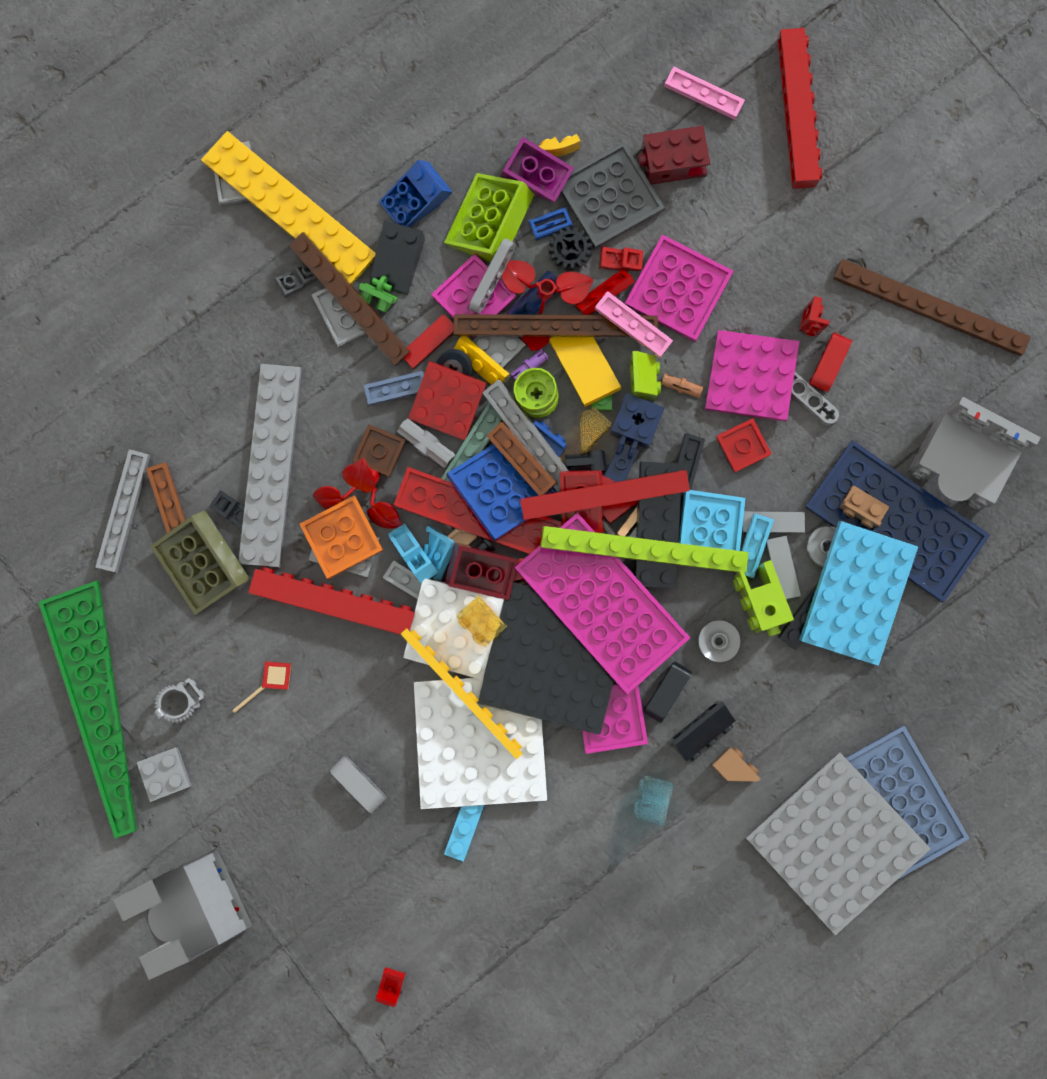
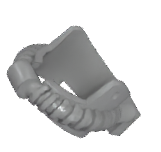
[154,678,205,723]

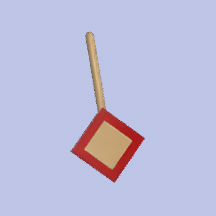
[233,661,291,713]

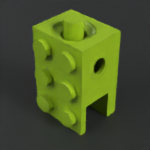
[732,560,794,637]

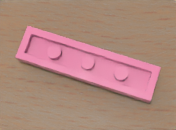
[664,66,745,120]
[595,291,673,358]

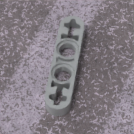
[469,238,516,314]
[791,372,839,426]

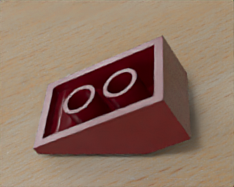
[444,542,519,600]

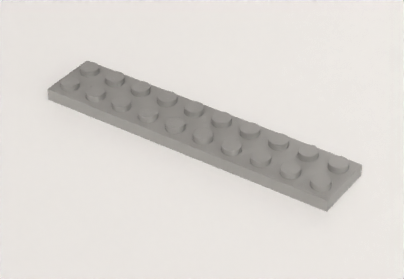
[238,364,302,568]

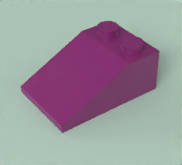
[500,137,574,203]

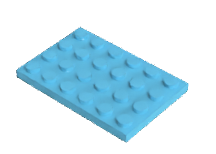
[799,521,918,666]

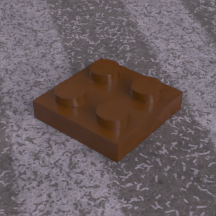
[352,424,406,478]

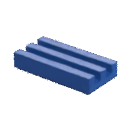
[528,207,573,241]

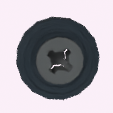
[436,349,472,376]

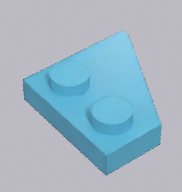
[424,525,455,580]

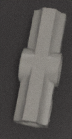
[397,418,455,469]

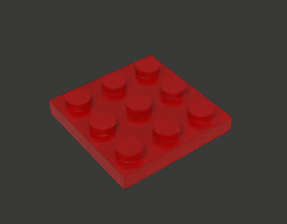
[408,361,487,440]

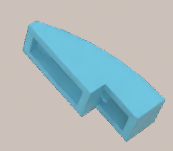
[388,523,438,584]

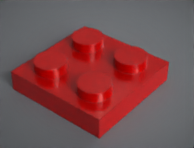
[716,418,772,473]

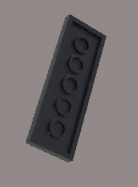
[634,461,682,588]

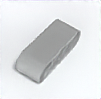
[329,755,387,814]

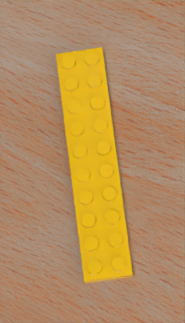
[201,131,376,285]

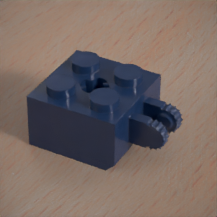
[610,393,665,458]

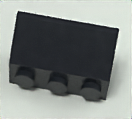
[669,701,735,761]

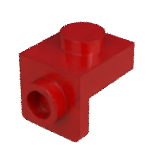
[375,967,406,1007]

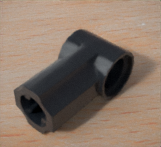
[565,450,607,473]

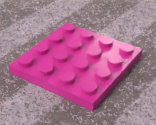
[625,235,733,342]
[705,330,799,422]

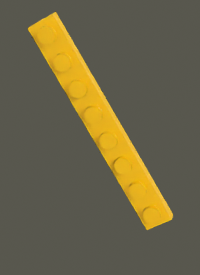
[401,628,523,760]

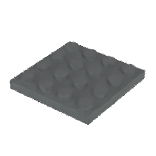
[561,142,665,249]

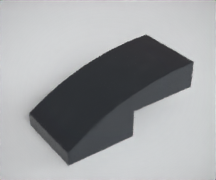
[209,490,245,529]

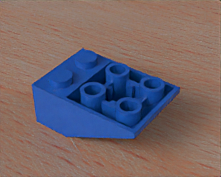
[379,160,452,227]

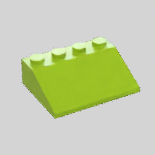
[444,173,534,263]

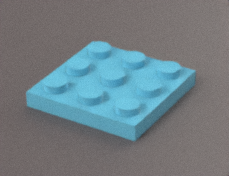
[678,490,745,551]

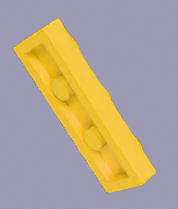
[454,336,509,385]

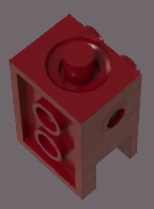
[638,125,710,185]

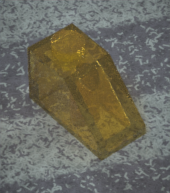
[579,407,612,454]

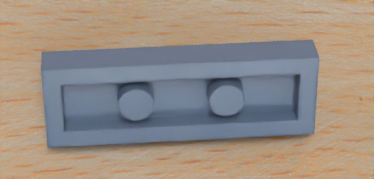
[364,371,424,406]

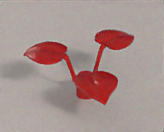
[501,260,593,351]
[313,458,402,529]

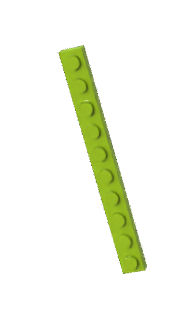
[540,526,748,573]

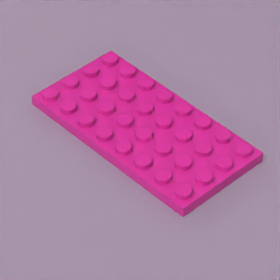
[515,513,690,694]

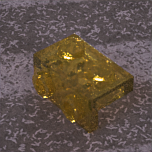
[457,595,507,647]

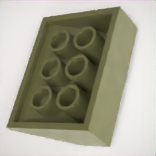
[150,510,250,615]

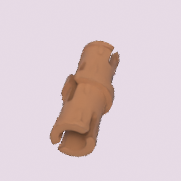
[661,373,703,398]

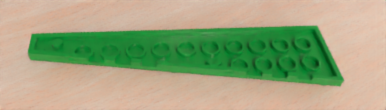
[38,581,137,839]

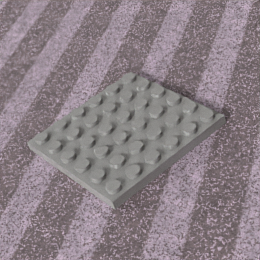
[746,752,931,936]

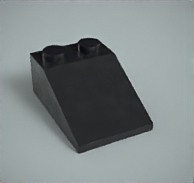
[370,220,425,295]

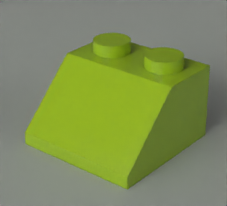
[630,351,661,401]

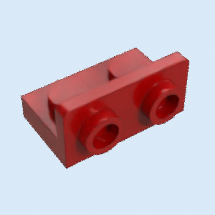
[799,296,830,336]

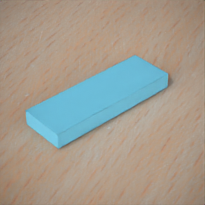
[736,513,774,578]

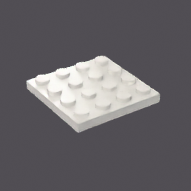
[403,579,504,680]

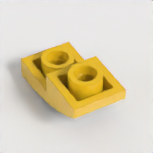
[539,134,581,157]

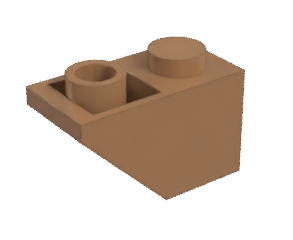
[710,747,761,782]

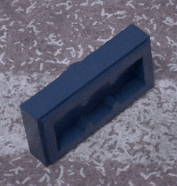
[605,443,639,482]

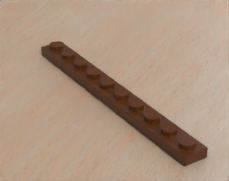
[833,259,1031,356]
[454,314,658,337]

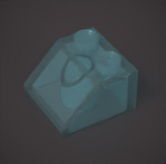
[633,775,674,826]

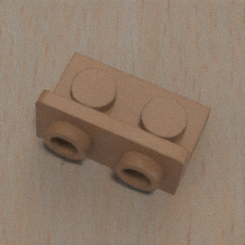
[839,485,889,529]

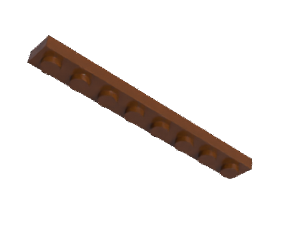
[289,232,411,366]

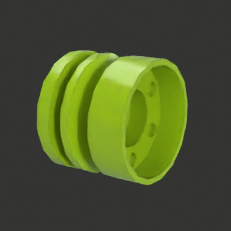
[514,368,559,418]

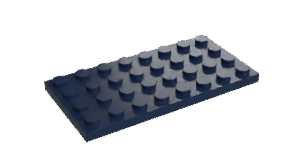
[805,440,990,603]

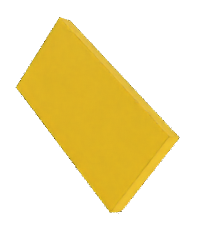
[549,337,621,407]

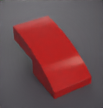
[599,247,643,271]

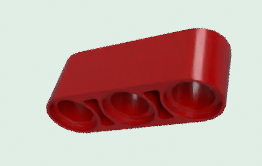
[809,332,852,393]

